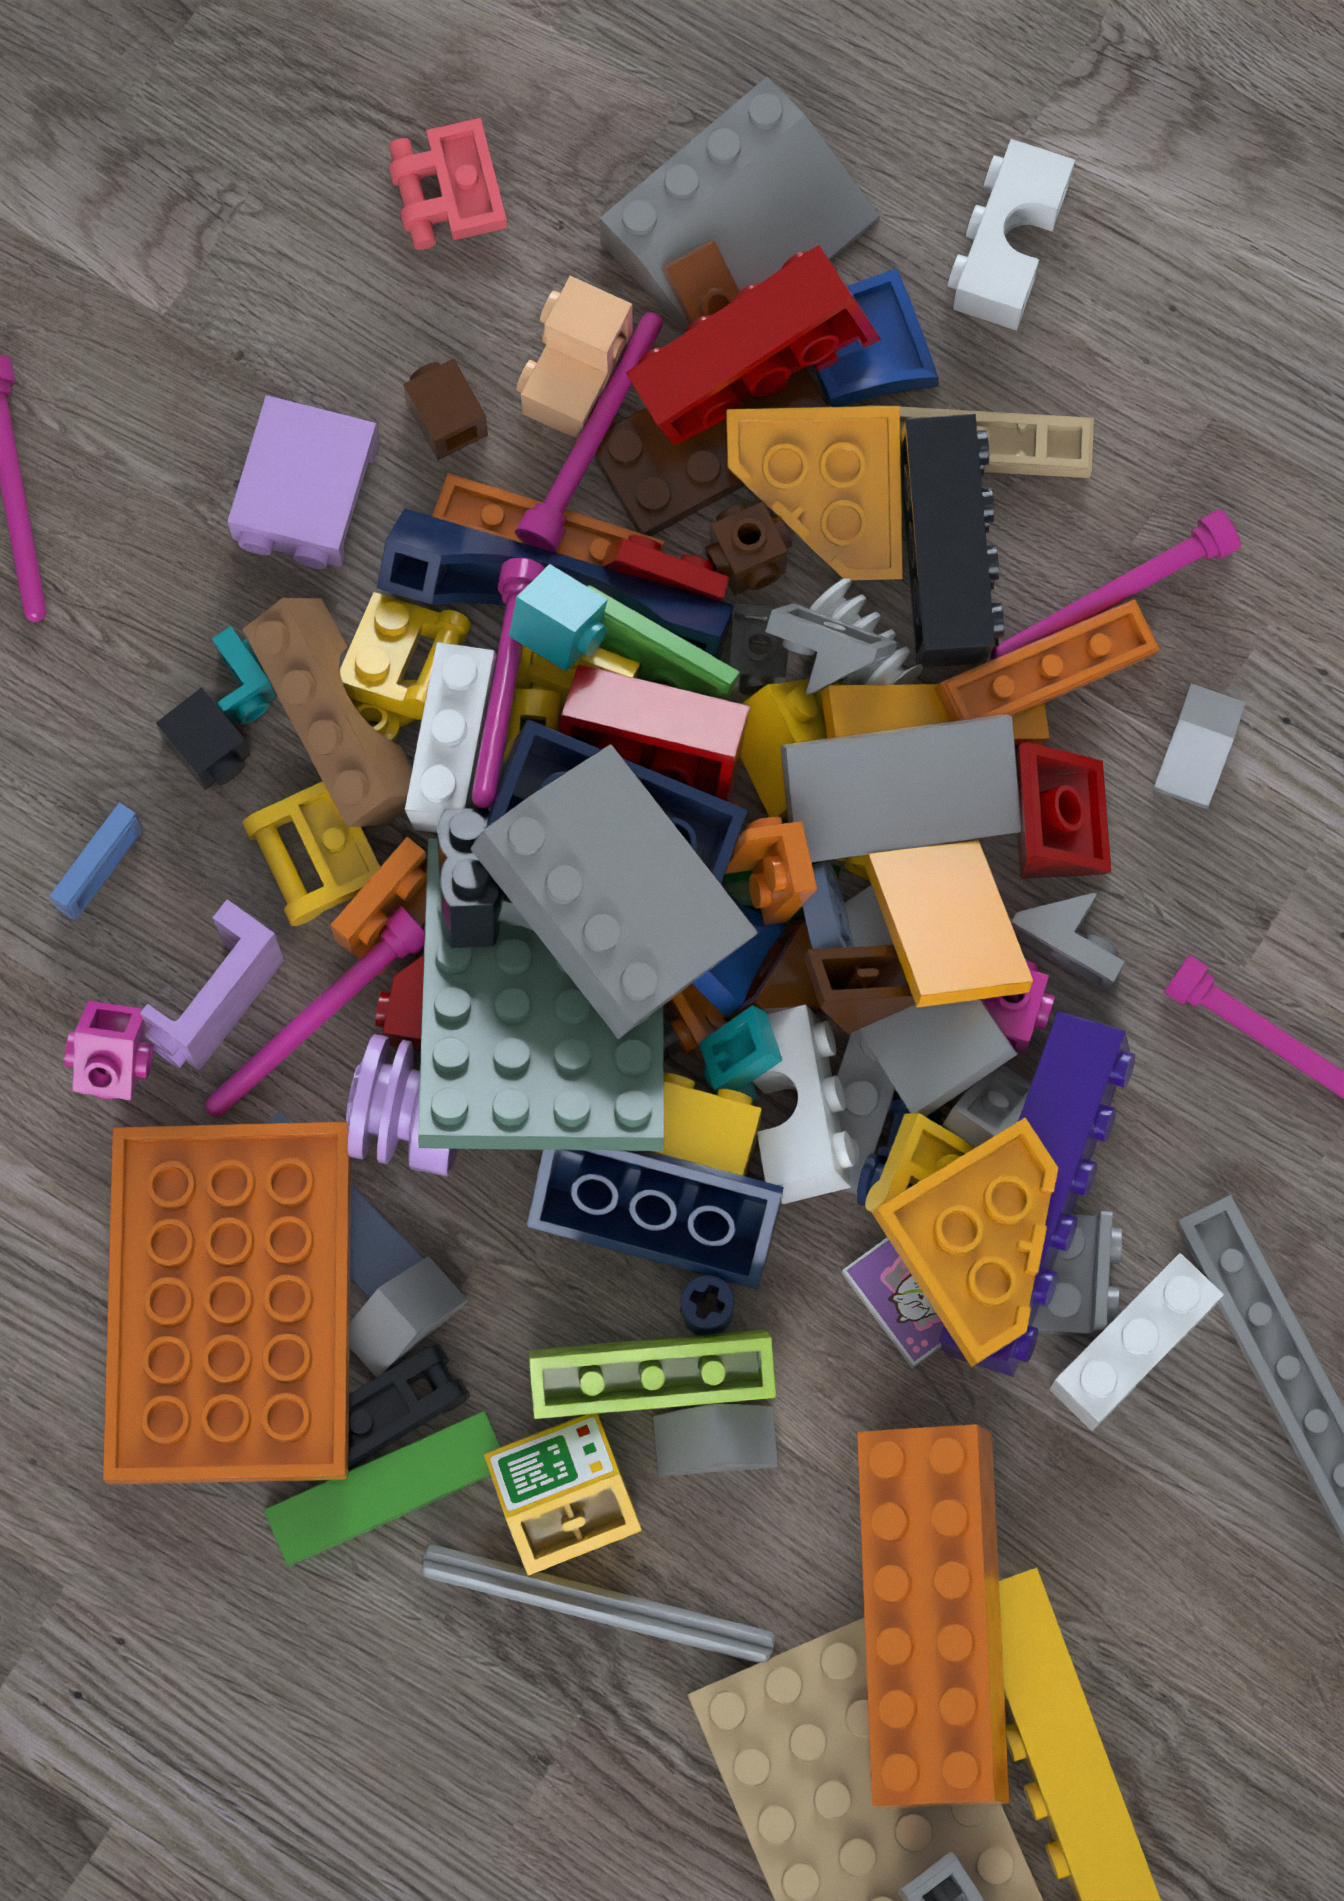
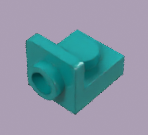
[699,1005,783,1104]

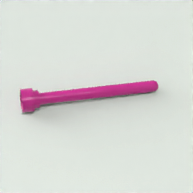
[515,312,663,553]
[0,355,47,622]
[990,509,1241,660]
[472,558,545,808]
[204,906,425,1117]
[1163,954,1344,1099]

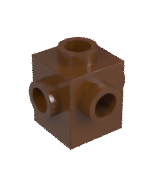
[705,501,792,596]

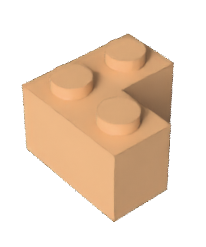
[516,276,633,439]

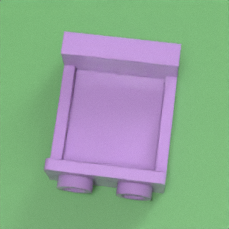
[227,395,380,569]
[140,899,285,1071]

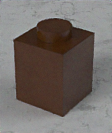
[403,359,488,460]

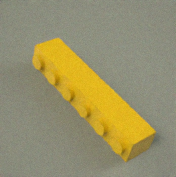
[999,1568,1161,1901]

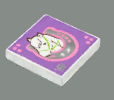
[842,1237,944,1369]

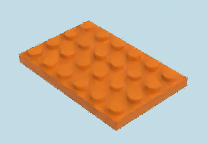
[103,1122,352,1485]

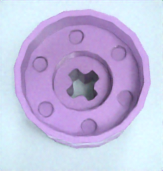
[346,1034,458,1177]

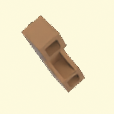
[242,598,413,828]

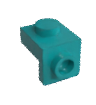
[212,626,276,725]

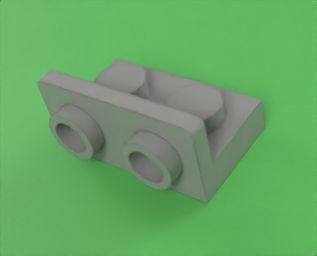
[1032,1211,1122,1338]

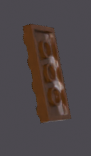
[593,368,829,536]

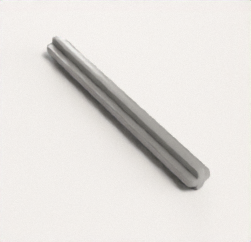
[421,1544,775,1663]

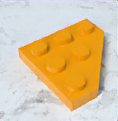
[726,406,903,581]
[872,1118,1058,1367]

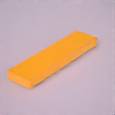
[821,684,1050,745]

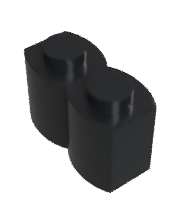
[438,808,501,948]

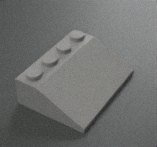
[599,77,880,332]
[470,744,758,1039]

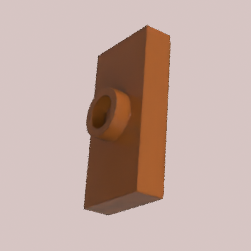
[661,240,740,325]

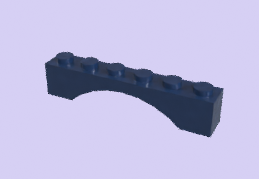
[377,508,734,660]

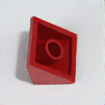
[1016,742,1111,879]

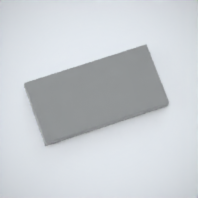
[781,714,1022,862]
[845,885,1017,1117]

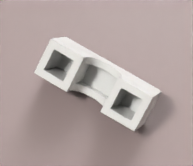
[948,139,1075,331]
[405,642,497,833]
[753,1004,855,1204]
[1049,1253,1224,1431]

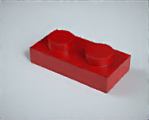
[602,535,729,601]

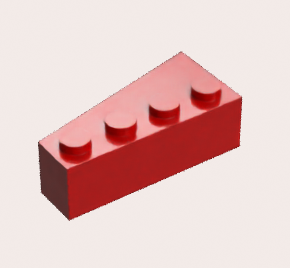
[626,245,881,446]

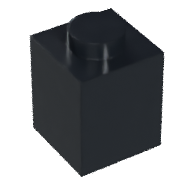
[156,687,250,790]

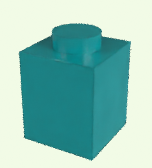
[509,564,608,671]

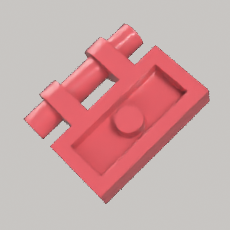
[388,118,507,250]

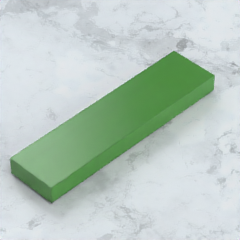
[264,1411,500,1567]

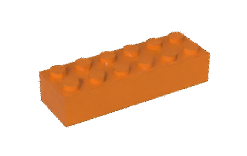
[857,1424,1009,1809]

